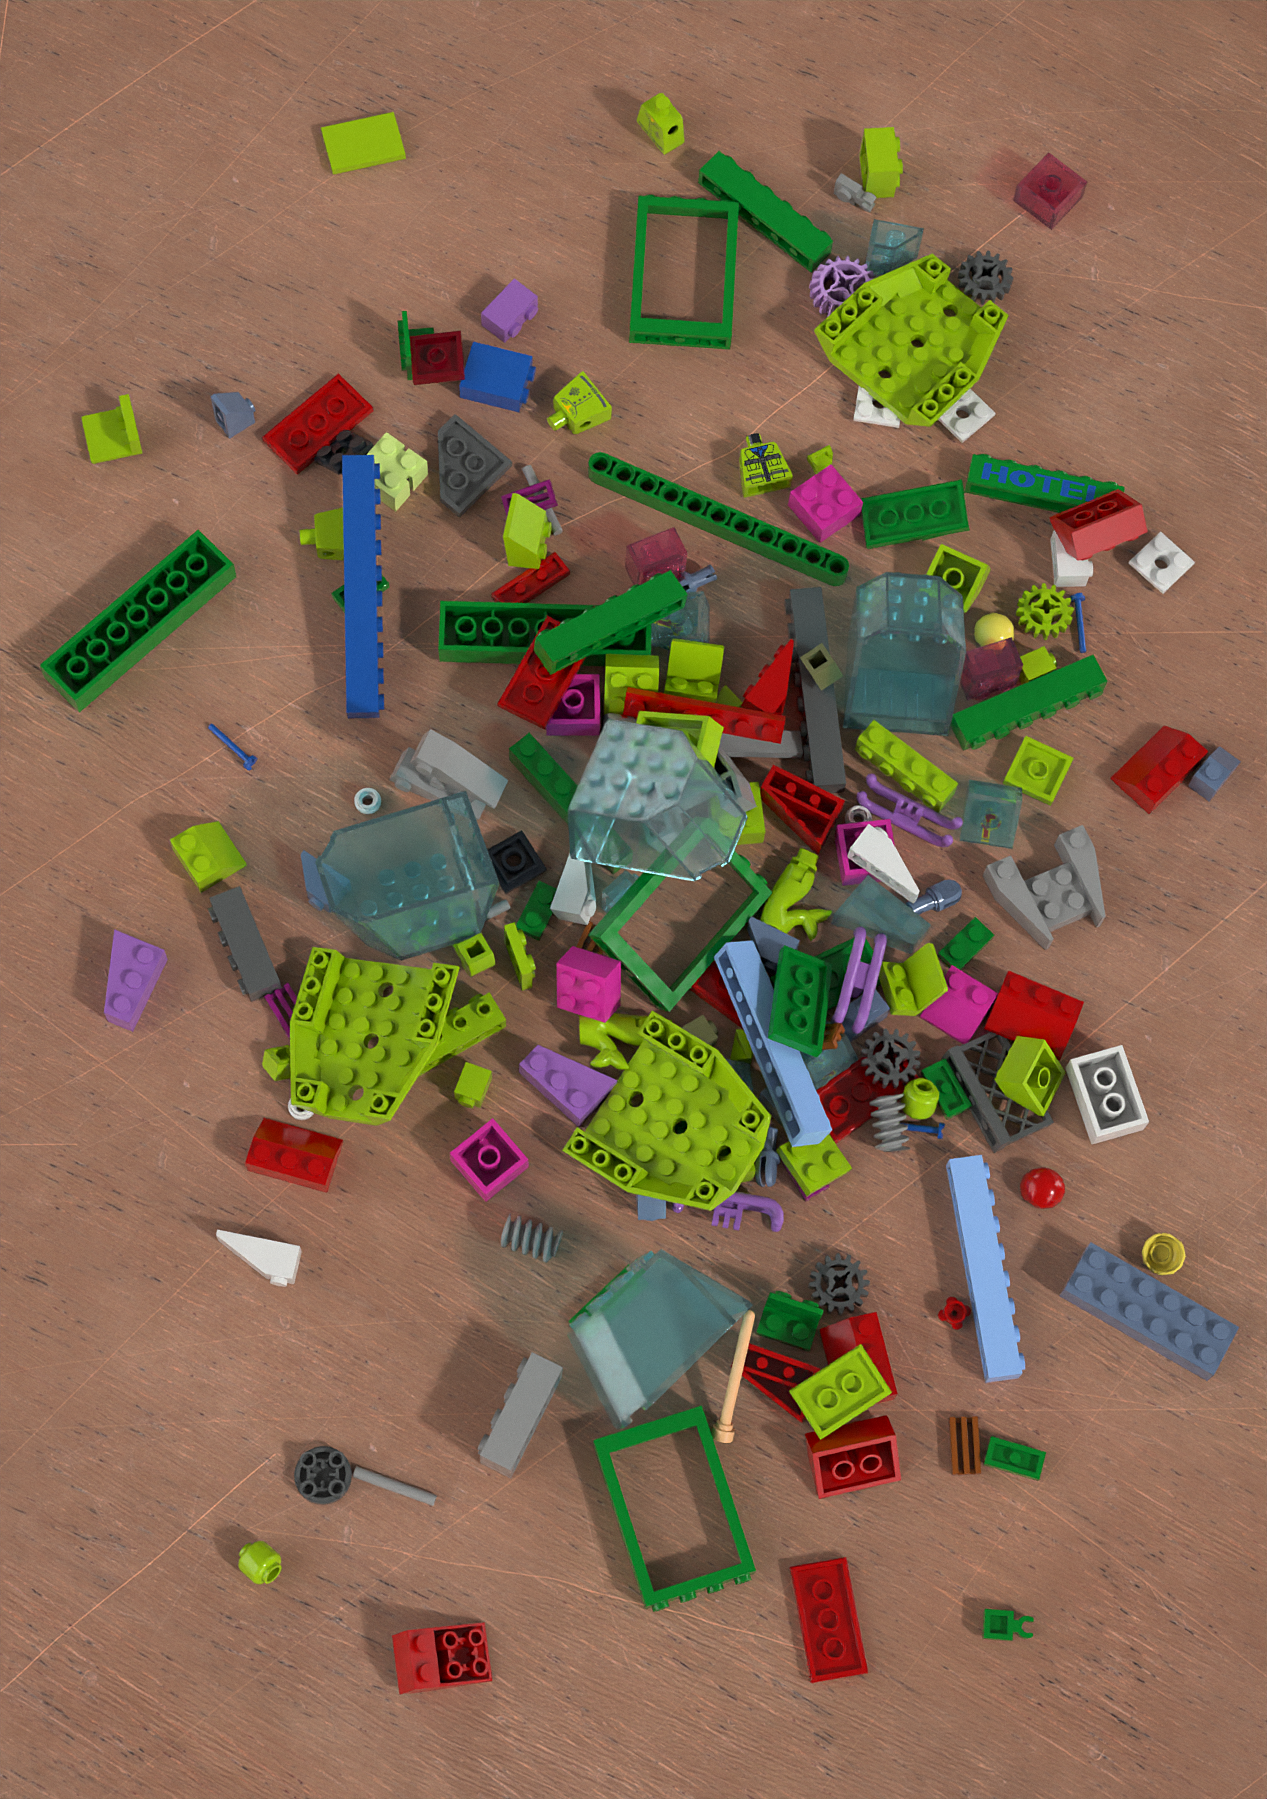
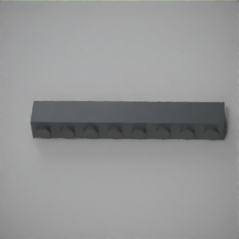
[784,587,846,793]

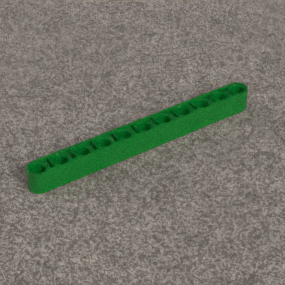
[588,452,849,586]

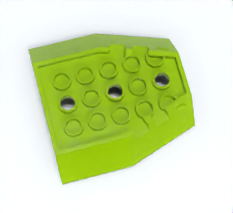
[814,254,1009,427]
[290,947,460,1126]
[562,1011,771,1211]

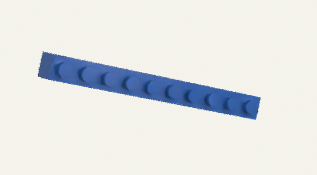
[342,455,384,719]

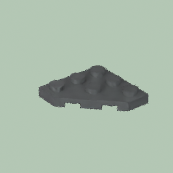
[438,414,512,518]

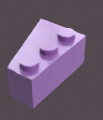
[104,929,168,1032]
[519,1045,617,1127]

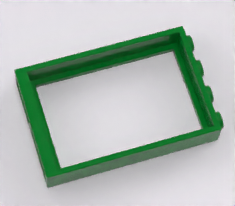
[629,195,739,350]
[588,816,772,1012]
[593,1406,756,1612]

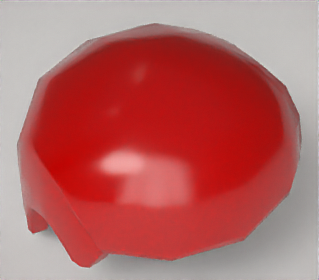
[1020,1167,1065,1209]

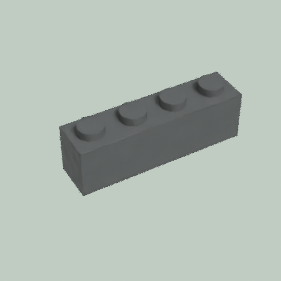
[207,886,281,1002]

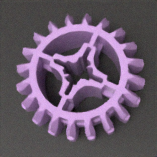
[809,256,874,316]

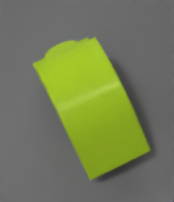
[448,923,496,977]

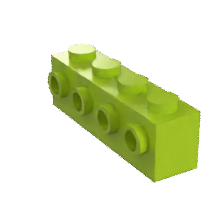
[855,720,958,813]
[418,992,506,1077]

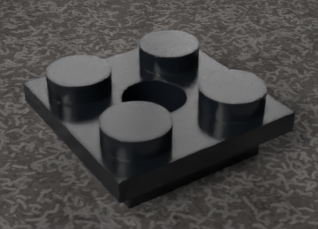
[313,430,374,476]
[480,830,547,895]

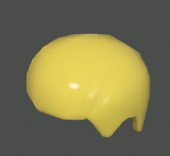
[974,612,1014,655]
[1141,1233,1186,1275]

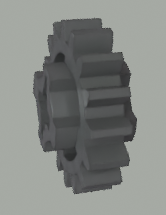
[958,250,1013,305]
[861,1028,921,1089]
[808,1253,870,1316]

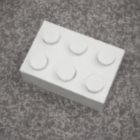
[1065,1045,1149,1144]

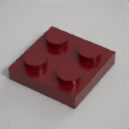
[410,330,465,385]

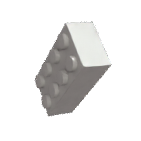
[477,1352,563,1479]

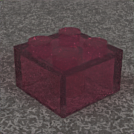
[1013,152,1087,230]
[625,527,688,585]
[956,637,1023,700]

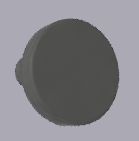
[294,1446,352,1505]

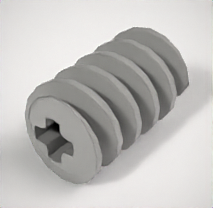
[870,1094,910,1152]
[501,1213,563,1263]

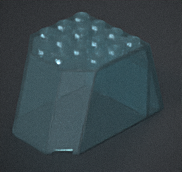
[843,572,966,736]
[568,719,748,881]
[315,791,499,961]
[567,1249,753,1430]

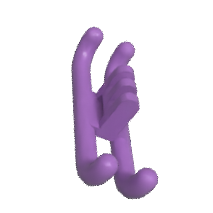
[856,773,963,847]
[831,926,887,1034]
[672,1191,784,1232]

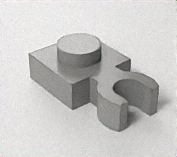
[833,173,877,213]

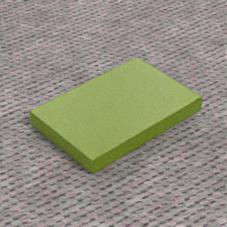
[321,112,406,175]
[789,1344,892,1440]

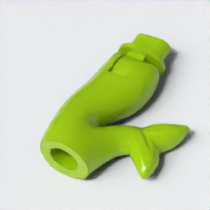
[760,848,832,941]
[579,1013,672,1070]

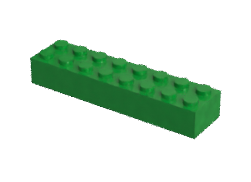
[39,530,236,713]
[438,601,651,666]

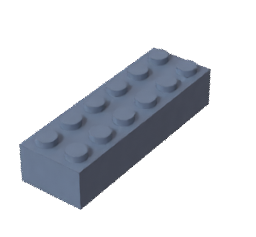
[1059,1242,1239,1381]

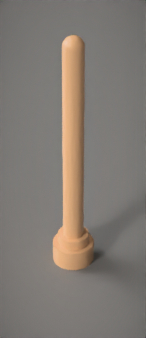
[711,1310,755,1443]

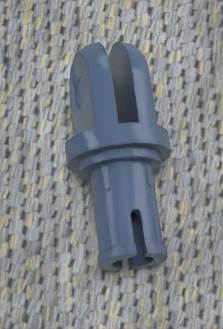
[677,565,717,597]
[905,879,962,918]
[755,1127,781,1187]

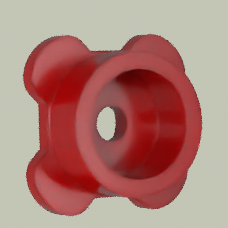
[938,1297,971,1330]

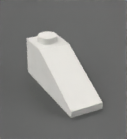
[847,824,920,904]
[550,836,596,925]
[216,1230,302,1287]

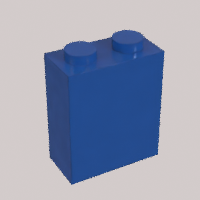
[459,342,536,412]

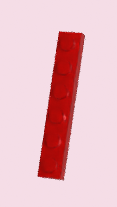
[623,687,786,744]

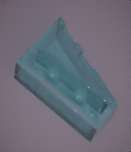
[831,875,931,954]

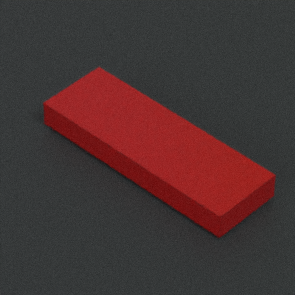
[491,552,570,603]

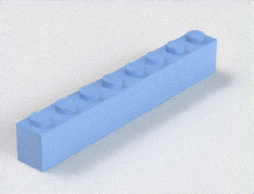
[714,940,832,1147]
[946,1155,1025,1383]

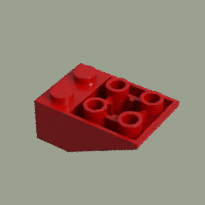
[741,639,794,715]
[392,1622,493,1695]

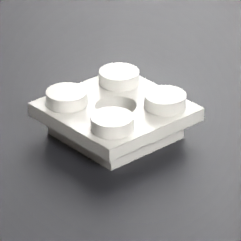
[853,386,900,428]
[938,389,996,443]
[1129,532,1195,594]

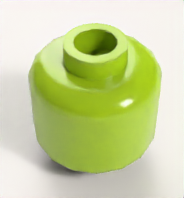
[901,1078,939,1119]
[238,1541,282,1585]

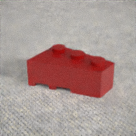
[760,765,845,855]
[730,1343,820,1423]

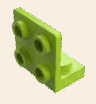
[81,394,143,464]
[664,638,724,703]
[879,943,948,1016]

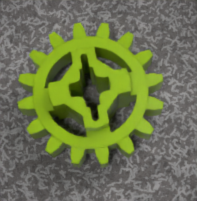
[1016,583,1074,640]

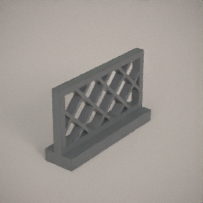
[941,1032,1054,1153]

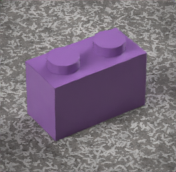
[481,279,538,343]

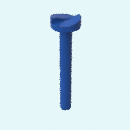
[1070,593,1086,653]
[208,724,258,771]
[900,1122,945,1139]

